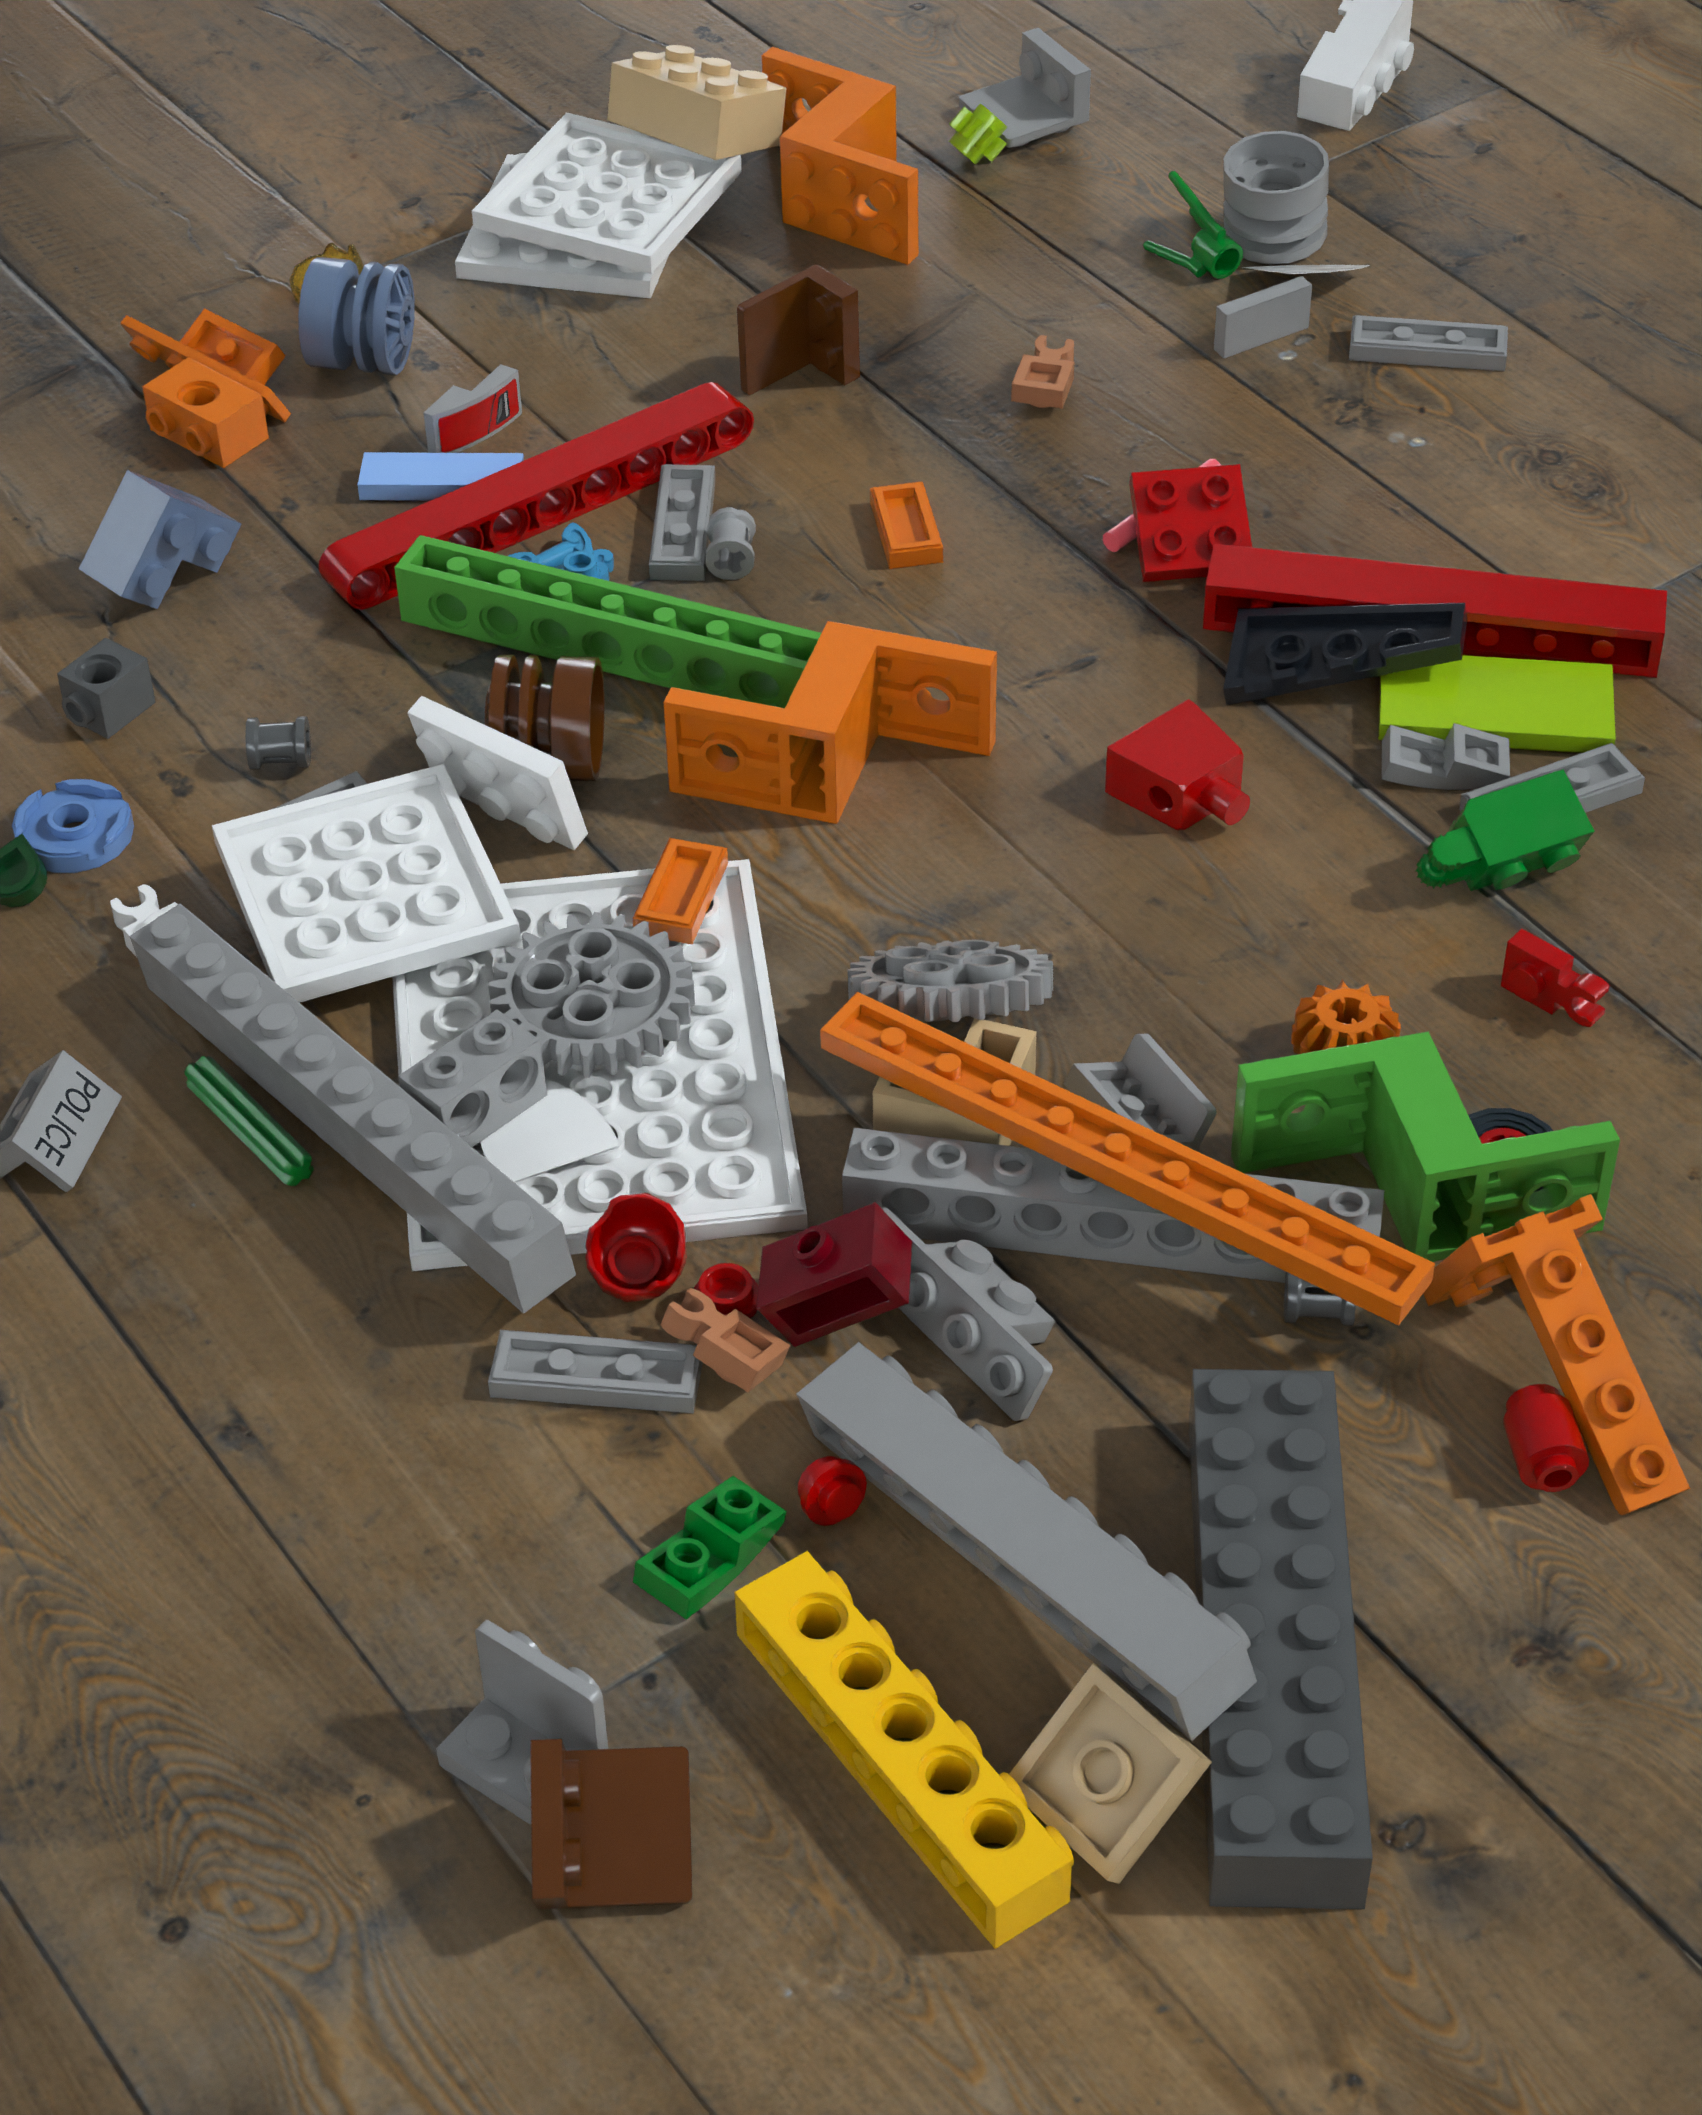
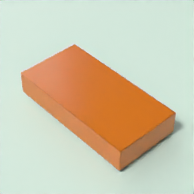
[870,482,943,569]
[633,838,728,945]

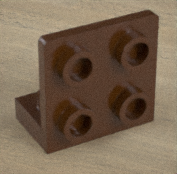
[737,264,860,395]
[530,1739,693,1909]

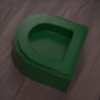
[0,834,47,907]

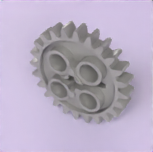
[488,912,695,1078]
[848,940,1053,1022]

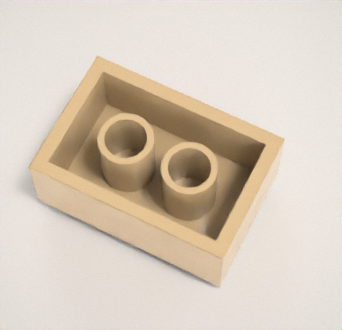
[607,45,787,160]

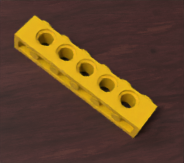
[734,1551,1074,1949]

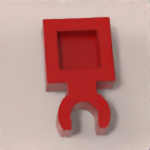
[1501,929,1610,1027]

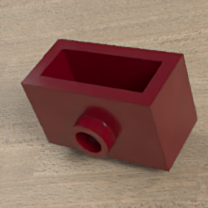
[756,1202,912,1347]

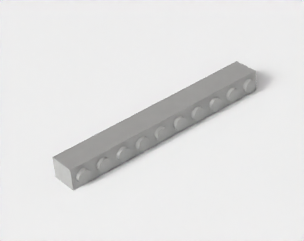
[129,903,576,1314]

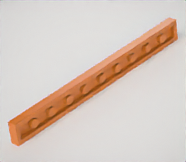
[820,992,1435,1326]

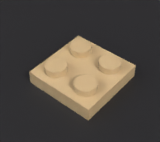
[1009,1663,1212,1884]

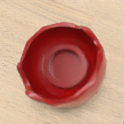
[585,1193,687,1302]

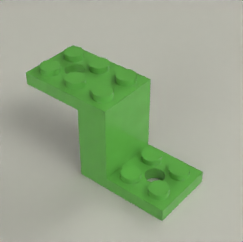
[1231,1031,1620,1262]

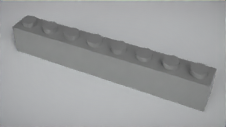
[796,1342,1257,1741]

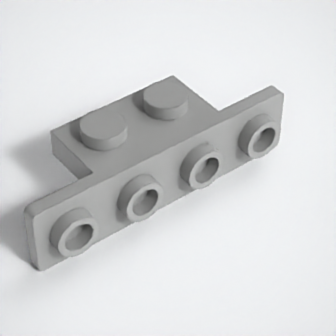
[882,1208,1055,1421]

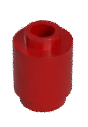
[1503,1384,1589,1492]

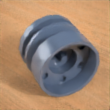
[298,257,415,375]

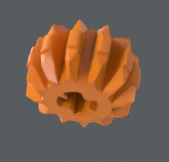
[1291,980,1401,1054]

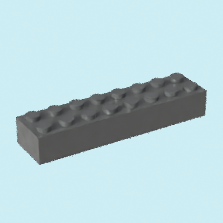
[1189,1369,1373,1909]

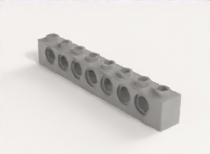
[842,1128,1385,1283]

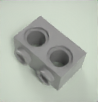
[398,1010,547,1147]

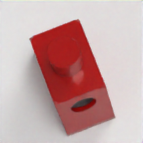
[1105,699,1250,830]

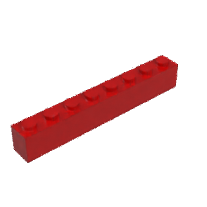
[1203,544,1667,678]

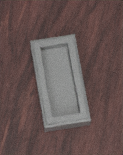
[1214,276,1312,358]

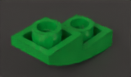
[633,1476,787,1620]

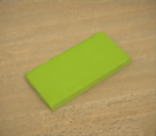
[1378,655,1616,753]

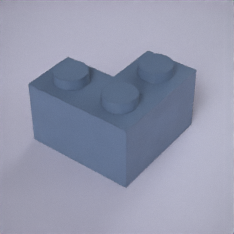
[79,470,241,609]

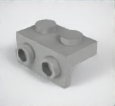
[1063,1033,1216,1151]

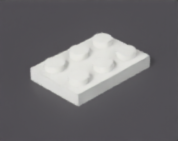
[407,696,588,850]

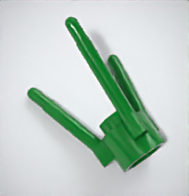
[1143,171,1243,279]

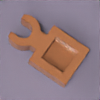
[1011,335,1074,409]
[660,1288,791,1393]

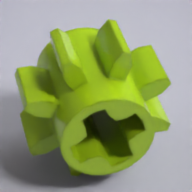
[949,103,1007,165]

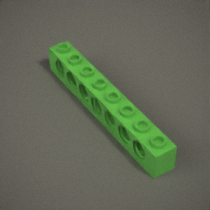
[394,535,821,708]

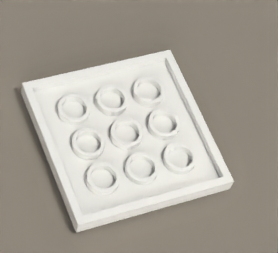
[472,113,741,274]
[455,153,669,299]
[212,764,521,1003]

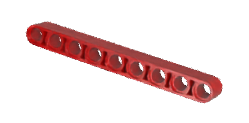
[319,382,754,610]

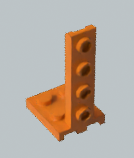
[1423,1194,1690,1515]

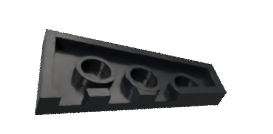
[1223,603,1467,705]

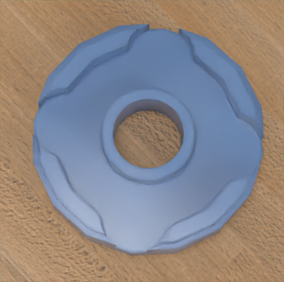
[12,779,134,873]

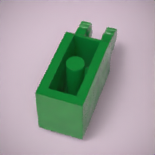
[1415,769,1595,892]

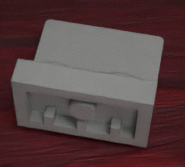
[959,28,1091,148]
[436,1620,608,1825]

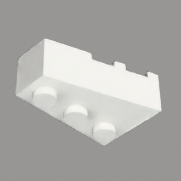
[1297,0,1414,131]

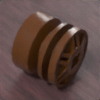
[485,655,605,781]

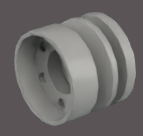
[1223,131,1329,264]

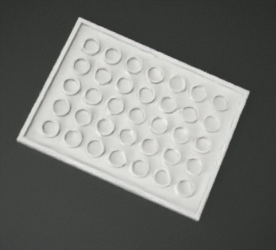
[393,859,808,1271]

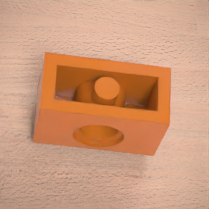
[142,357,269,468]

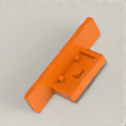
[120,308,291,423]

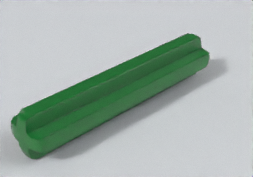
[184,1056,314,1186]

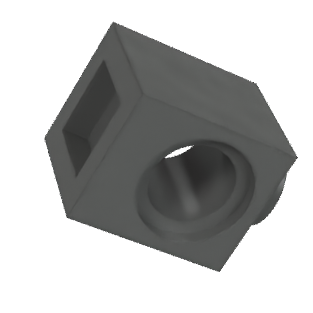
[57,637,156,739]

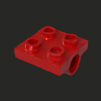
[1129,464,1253,582]

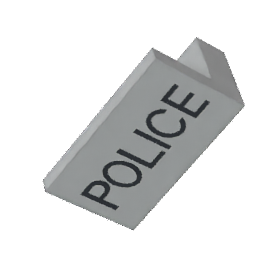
[0,1050,122,1192]

